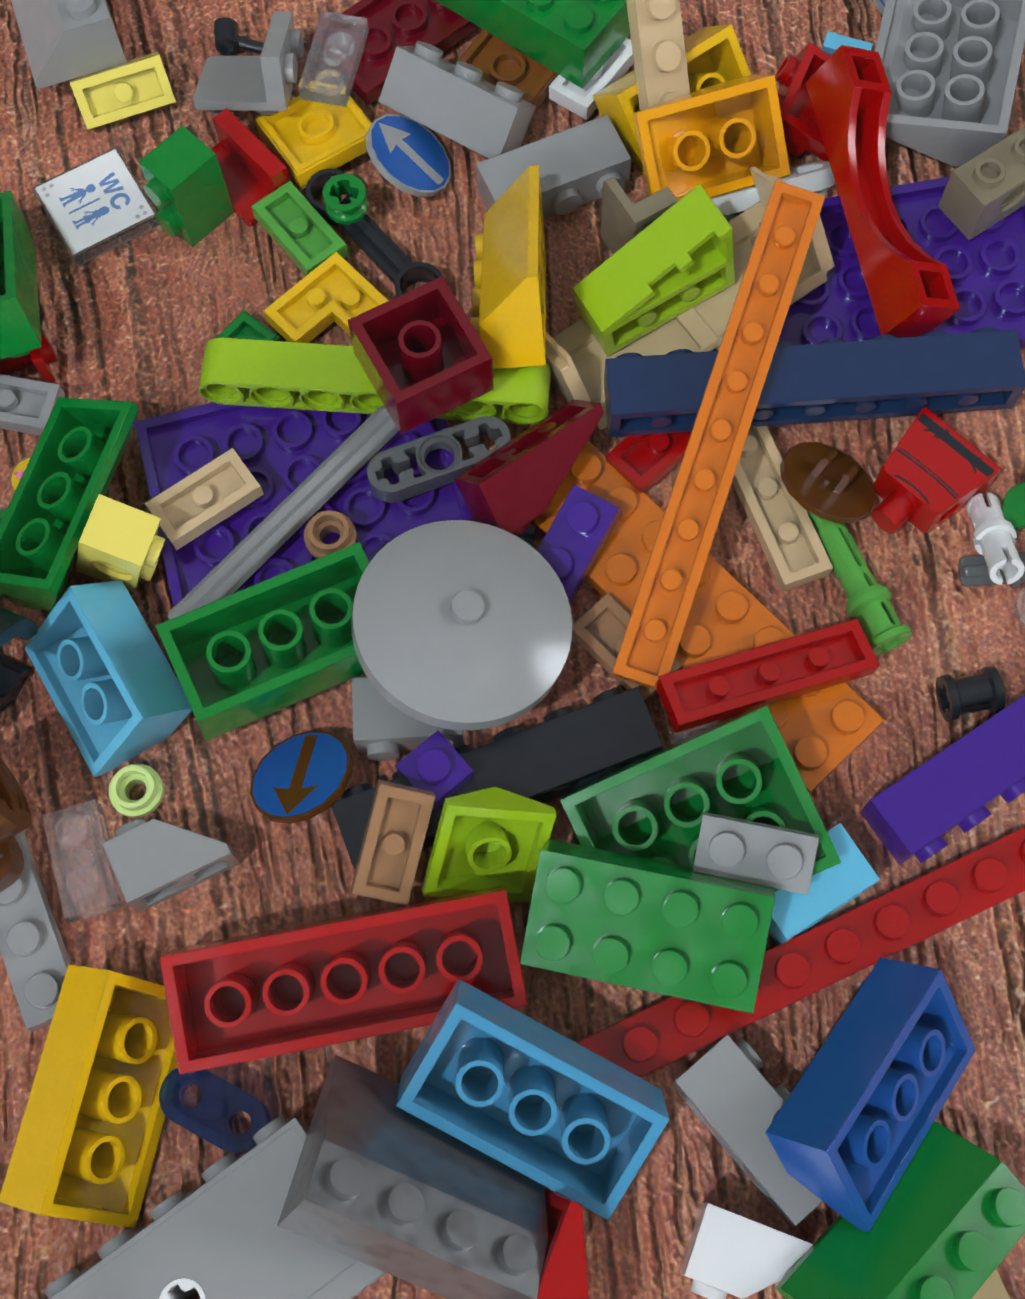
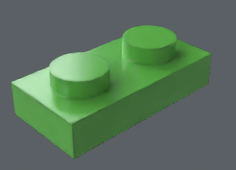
[251,181,348,276]

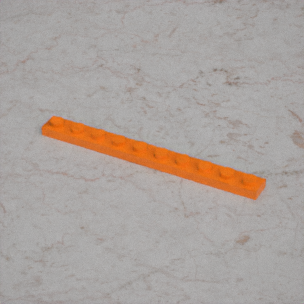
[611,180,825,691]

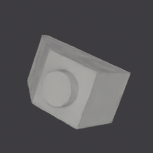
[102,819,241,912]

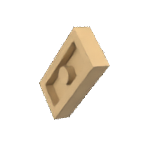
[144,448,264,551]

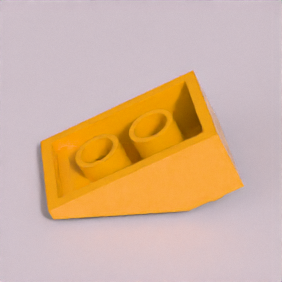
[633,74,791,201]

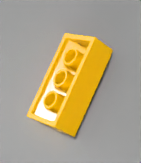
[470,165,546,369]
[0,964,178,1228]

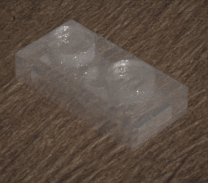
[298,11,369,107]
[42,799,124,922]

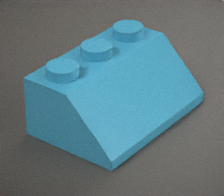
[25,580,192,777]

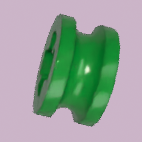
[322,173,368,225]

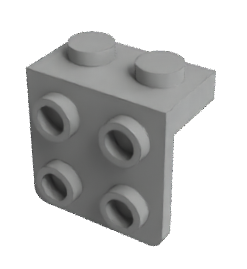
[193,12,304,115]

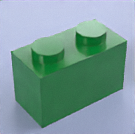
[139,125,234,247]

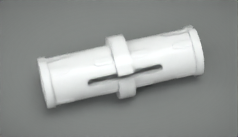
[966,492,1025,585]

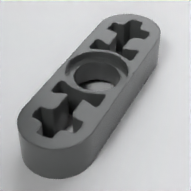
[367,416,510,503]

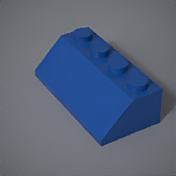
[765,957,976,1233]

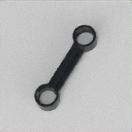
[306,169,442,297]

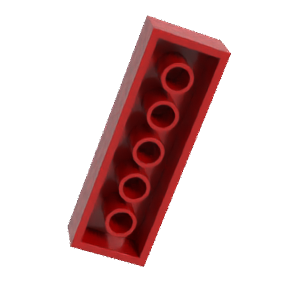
[159,885,528,1075]

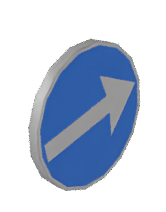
[366,114,451,197]

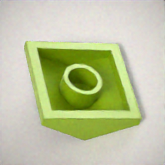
[422,786,557,903]

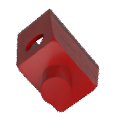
[871,407,1001,534]

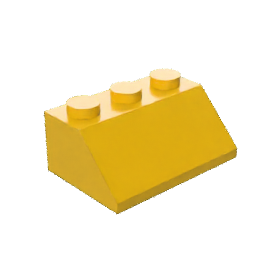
[592,24,751,176]

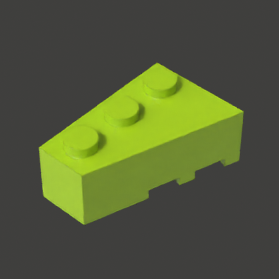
[572,184,735,357]

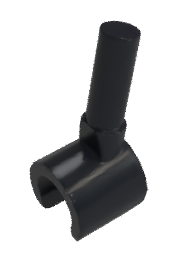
[214,17,264,56]

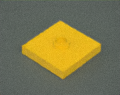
[255,77,372,187]

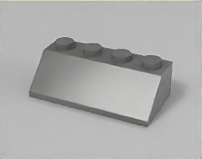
[11,0,127,89]

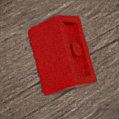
[211,108,290,227]

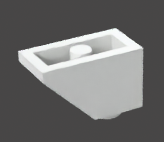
[680,1202,813,1299]

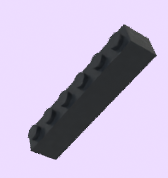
[331,687,663,870]

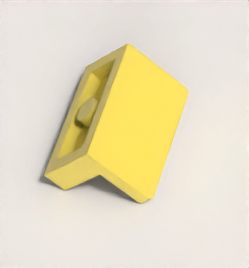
[70,52,176,130]

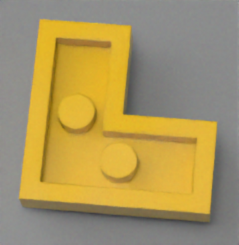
[263,252,389,343]

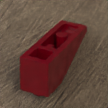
[454,399,604,536]

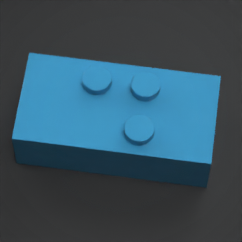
[396,979,670,1220]

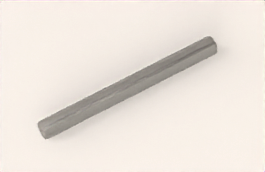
[167,406,399,620]

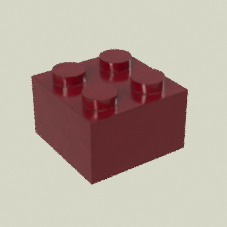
[348,276,494,434]

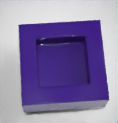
[395,730,474,811]

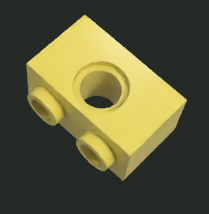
[75,494,165,593]

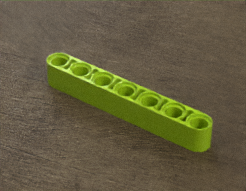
[198,338,551,424]

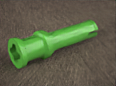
[809,512,913,656]

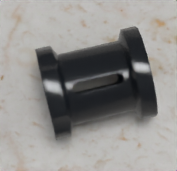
[936,666,1005,722]

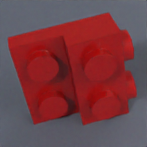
[775,42,830,162]

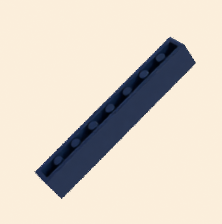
[604,327,1025,437]

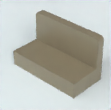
[600,177,678,254]

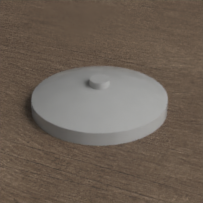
[351,520,572,731]

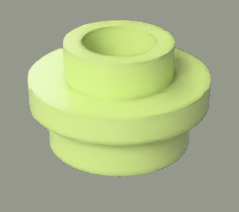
[109,764,164,818]

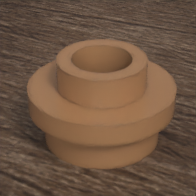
[304,510,357,559]

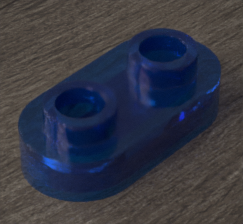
[159,1068,271,1153]

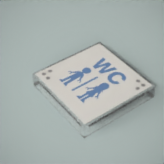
[32,147,160,267]

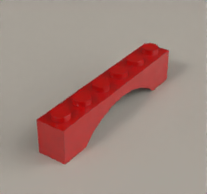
[806,45,960,338]

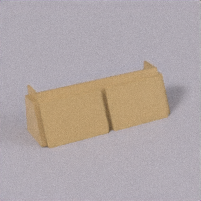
[546,166,835,430]

